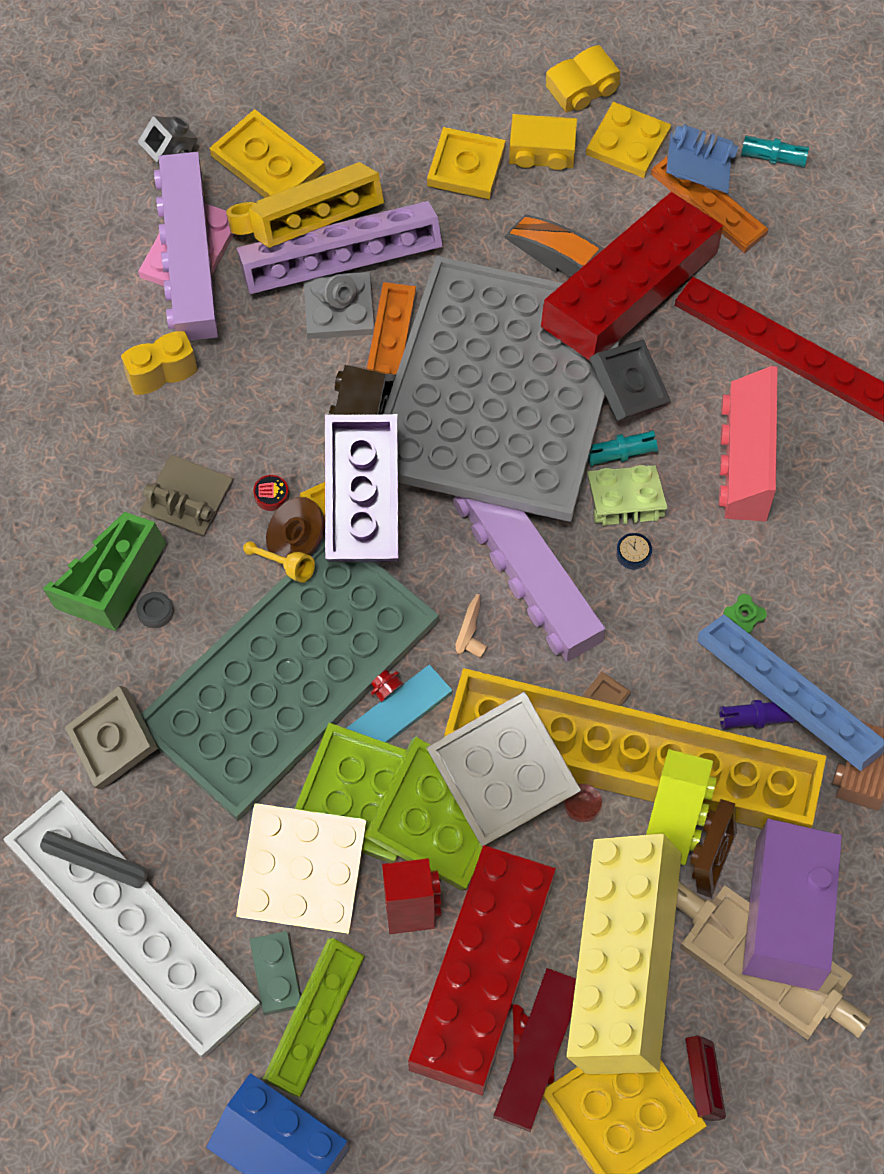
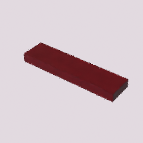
[493,968,576,1132]

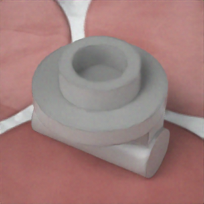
[316,274,356,308]

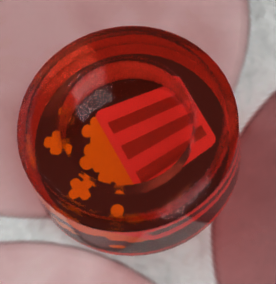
[564,784,602,823]

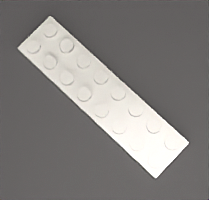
[3,790,261,1059]

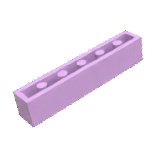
[154,152,218,341]
[453,496,605,662]

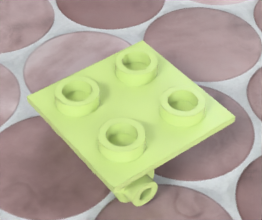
[587,465,667,526]

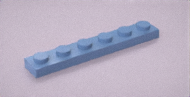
[697,614,884,771]

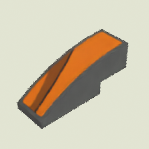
[504,215,604,277]

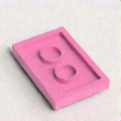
[138,203,234,286]

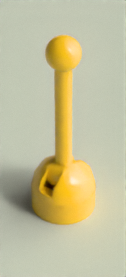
[243,541,315,583]

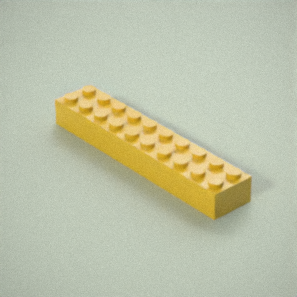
[444,668,827,829]

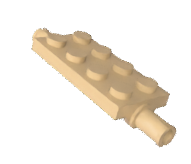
[676,881,872,1040]

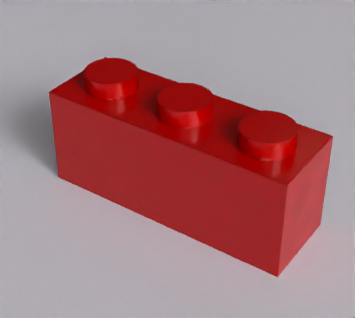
[382,858,441,935]

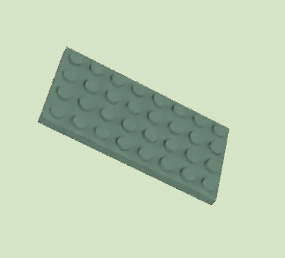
[141,539,439,821]

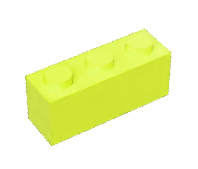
[646,749,717,865]

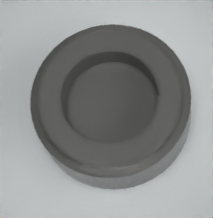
[136,592,173,628]

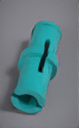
[741,135,809,168]
[588,430,658,467]

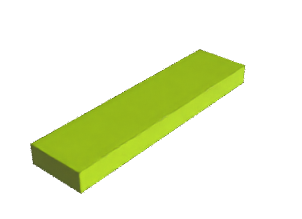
[262,938,364,1097]

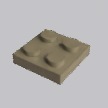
[65,686,158,789]

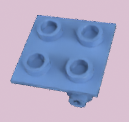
[666,124,738,193]

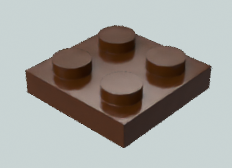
[690,799,737,899]

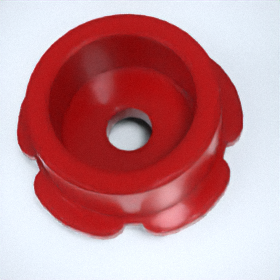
[371,670,404,702]

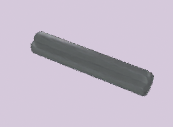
[40,831,148,889]

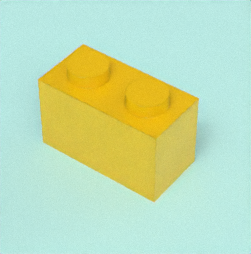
[509,114,577,170]

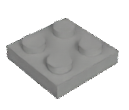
[304,272,374,339]

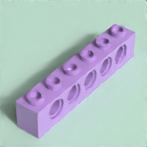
[237,201,443,294]

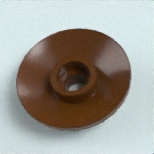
[266,497,324,558]

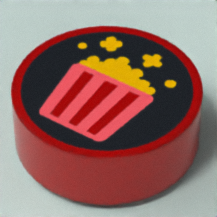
[253,475,289,511]

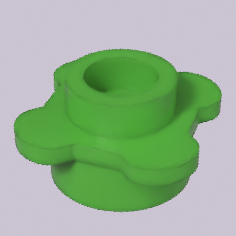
[723,594,767,634]

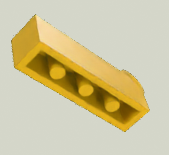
[226,162,384,248]

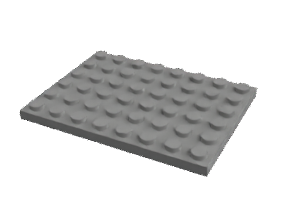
[383,256,621,522]

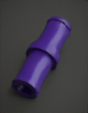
[719,700,796,730]

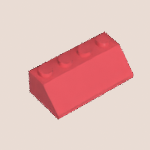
[719,366,778,522]

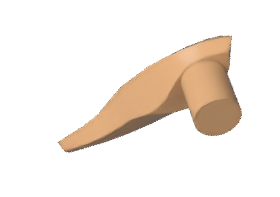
[455,594,487,658]

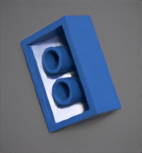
[206,1073,349,1174]

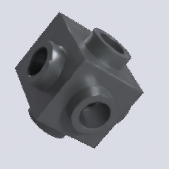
[138,116,198,163]

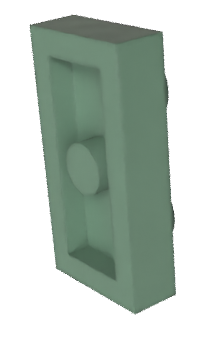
[249,931,300,1016]

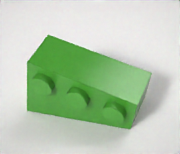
[43,512,166,631]

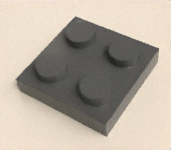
[590,339,671,421]

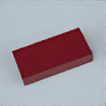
[685,1035,726,1122]

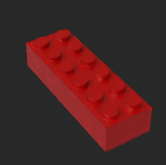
[541,192,724,361]
[408,845,556,1096]

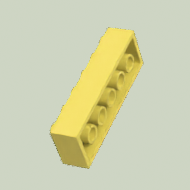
[566,833,682,1074]

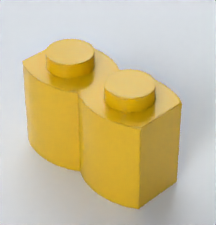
[546,45,621,113]
[121,331,197,395]

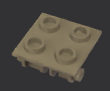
[140,454,233,537]

